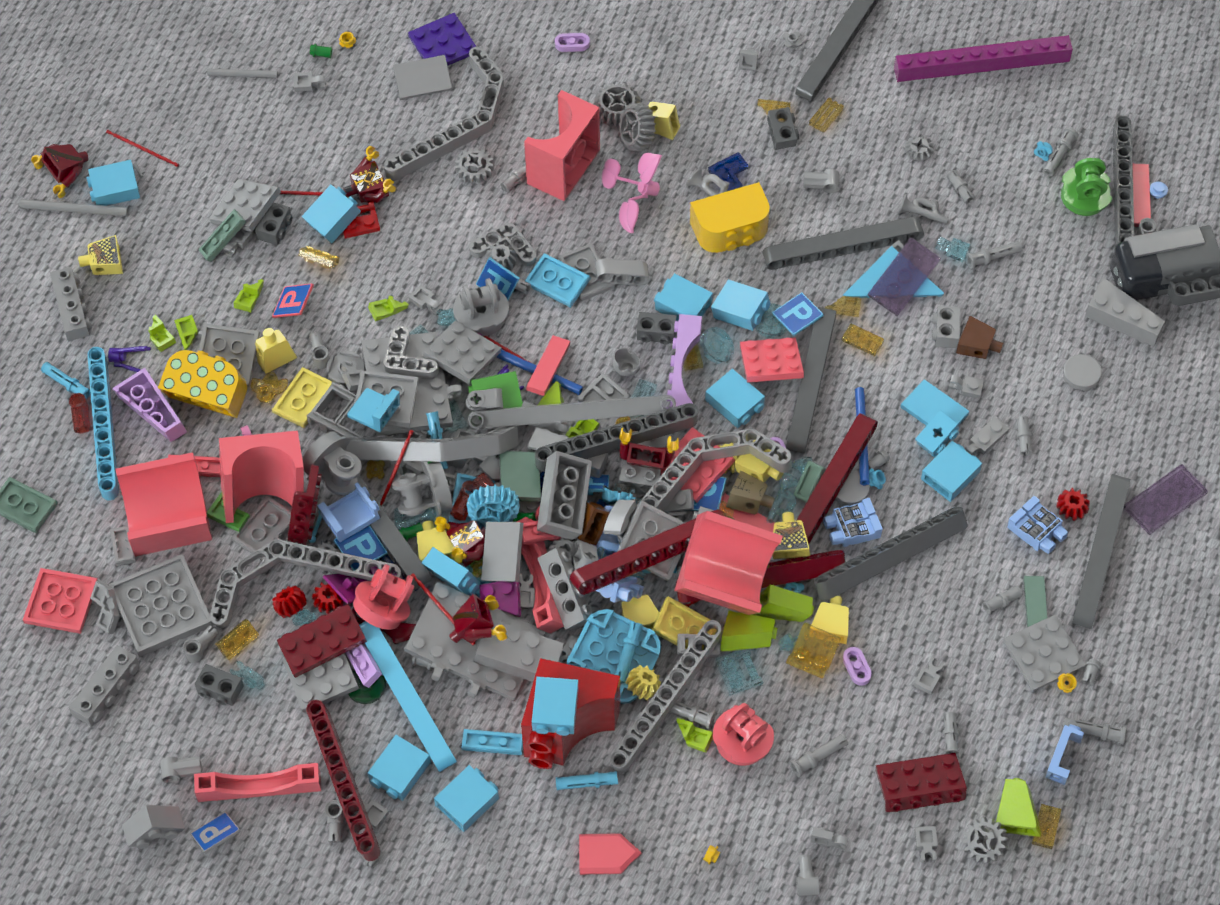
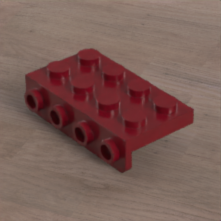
[287,465,322,545]
[277,604,367,678]
[875,753,967,812]

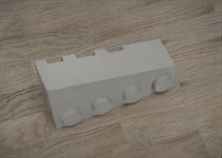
[1085,277,1165,347]

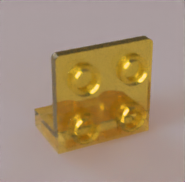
[786,623,841,679]

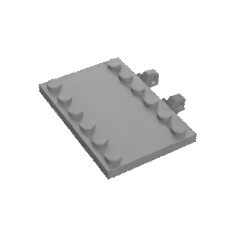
[361,332,462,436]
[404,581,545,701]

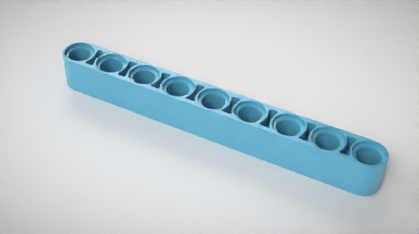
[88,347,119,500]
[359,621,457,772]

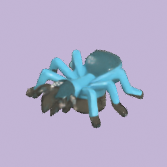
[602,483,644,505]

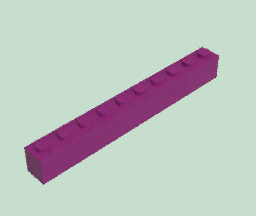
[894,35,1073,82]

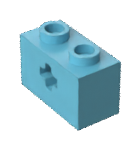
[915,410,959,457]

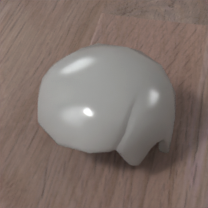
[612,347,641,376]

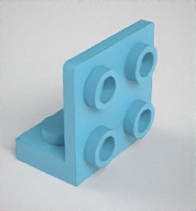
[347,388,400,432]

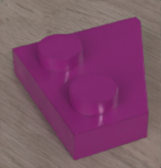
[480,582,521,617]

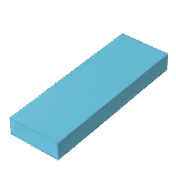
[461,729,523,755]

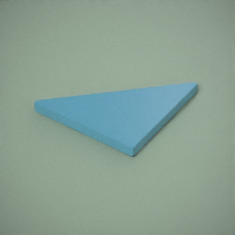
[843,246,944,298]

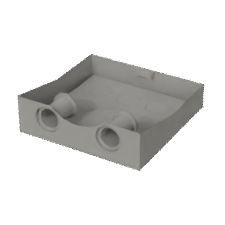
[108,554,213,657]

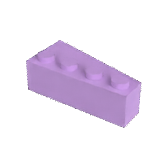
[113,368,187,442]

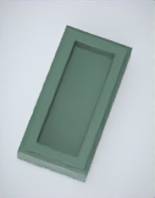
[793,460,826,503]

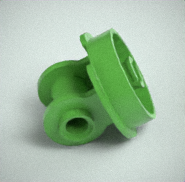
[1061,158,1112,216]

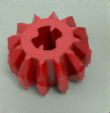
[1056,487,1090,521]
[312,582,345,614]
[272,585,307,618]

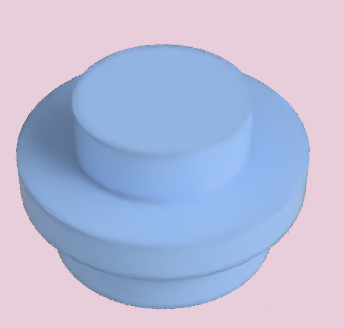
[1150,182,1168,199]

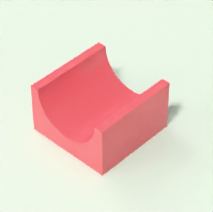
[524,90,600,201]
[219,431,304,523]
[115,452,212,557]
[674,511,783,615]

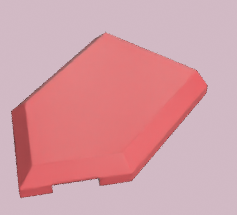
[579,834,642,875]

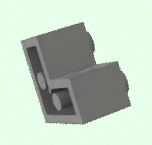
[122,805,185,849]

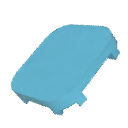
[567,609,661,704]

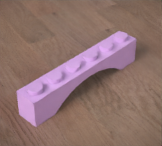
[666,314,702,422]

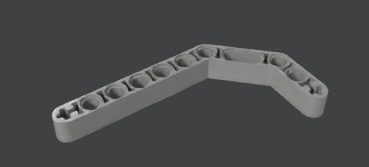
[384,47,504,181]
[345,426,519,462]
[617,429,792,544]
[210,539,403,628]

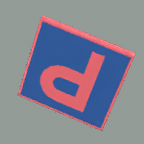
[272,283,314,318]

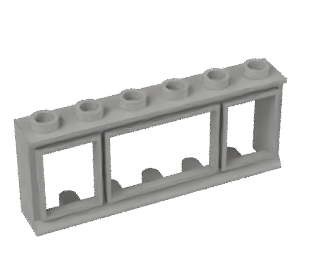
[307,382,428,475]

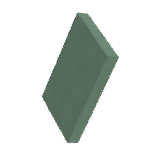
[499,451,541,502]
[0,477,58,533]

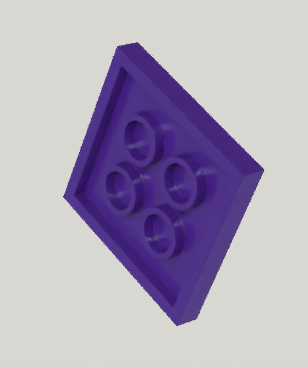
[408,12,477,66]

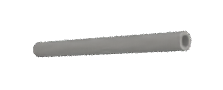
[19,199,129,216]

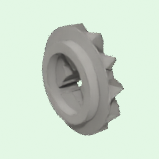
[905,135,934,161]

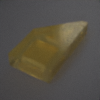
[757,99,791,120]
[825,296,862,317]

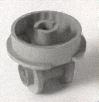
[453,278,509,336]
[302,431,361,495]
[392,461,453,517]

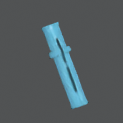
[41,362,91,400]
[426,411,448,469]
[615,621,643,683]
[556,771,618,790]

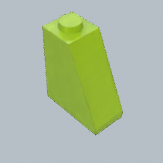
[752,584,814,622]
[720,610,778,651]
[996,778,1041,837]

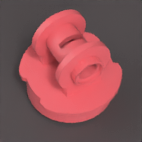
[353,564,414,630]
[713,703,774,766]

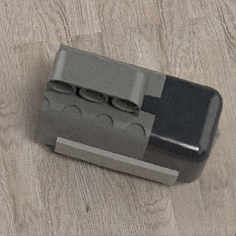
[1110,224,1220,306]

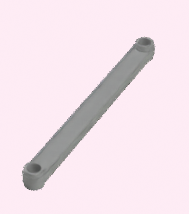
[468,395,676,429]

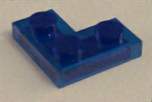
[708,152,748,191]

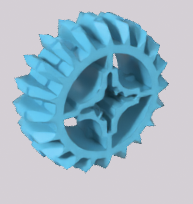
[467,484,520,526]

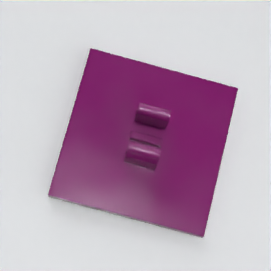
[323,574,359,604]

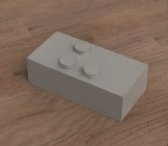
[537,451,592,540]
[473,620,564,682]

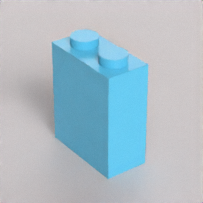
[86,160,140,206]
[301,184,361,243]
[654,273,713,321]
[711,279,770,331]
[705,368,765,428]
[921,441,982,502]
[422,547,481,596]
[532,677,579,736]
[368,735,431,801]
[434,765,499,832]

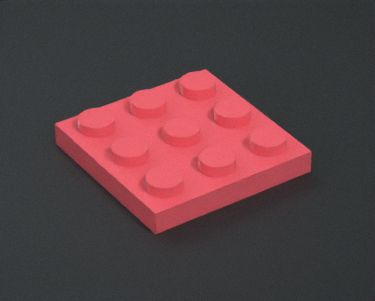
[740,337,804,383]
[660,427,735,503]
[23,568,98,634]

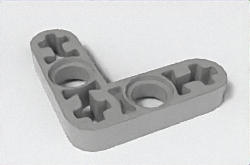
[469,223,536,266]
[384,326,438,379]

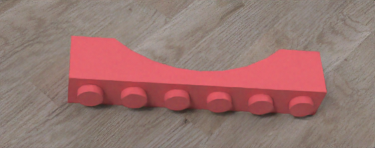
[517,517,564,634]
[194,763,321,802]

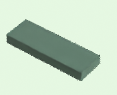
[198,209,246,262]
[1023,576,1047,627]

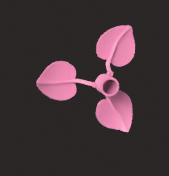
[602,153,662,233]

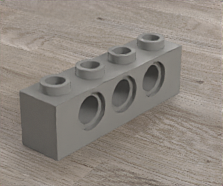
[537,548,592,630]

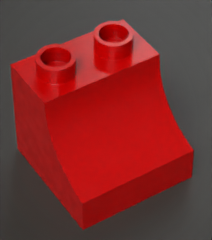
[521,658,621,769]

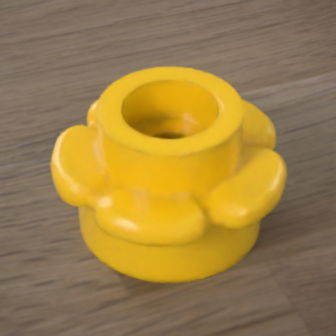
[339,32,356,48]
[1057,673,1077,693]
[703,845,721,865]

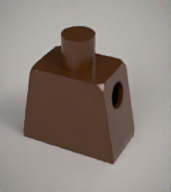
[956,316,1004,359]
[578,501,610,545]

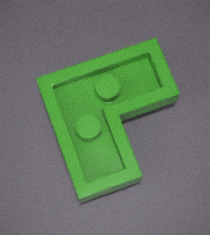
[207,492,250,532]

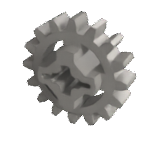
[455,147,494,184]
[962,817,1009,863]

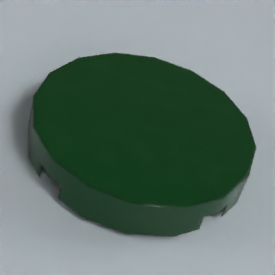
[348,670,386,704]

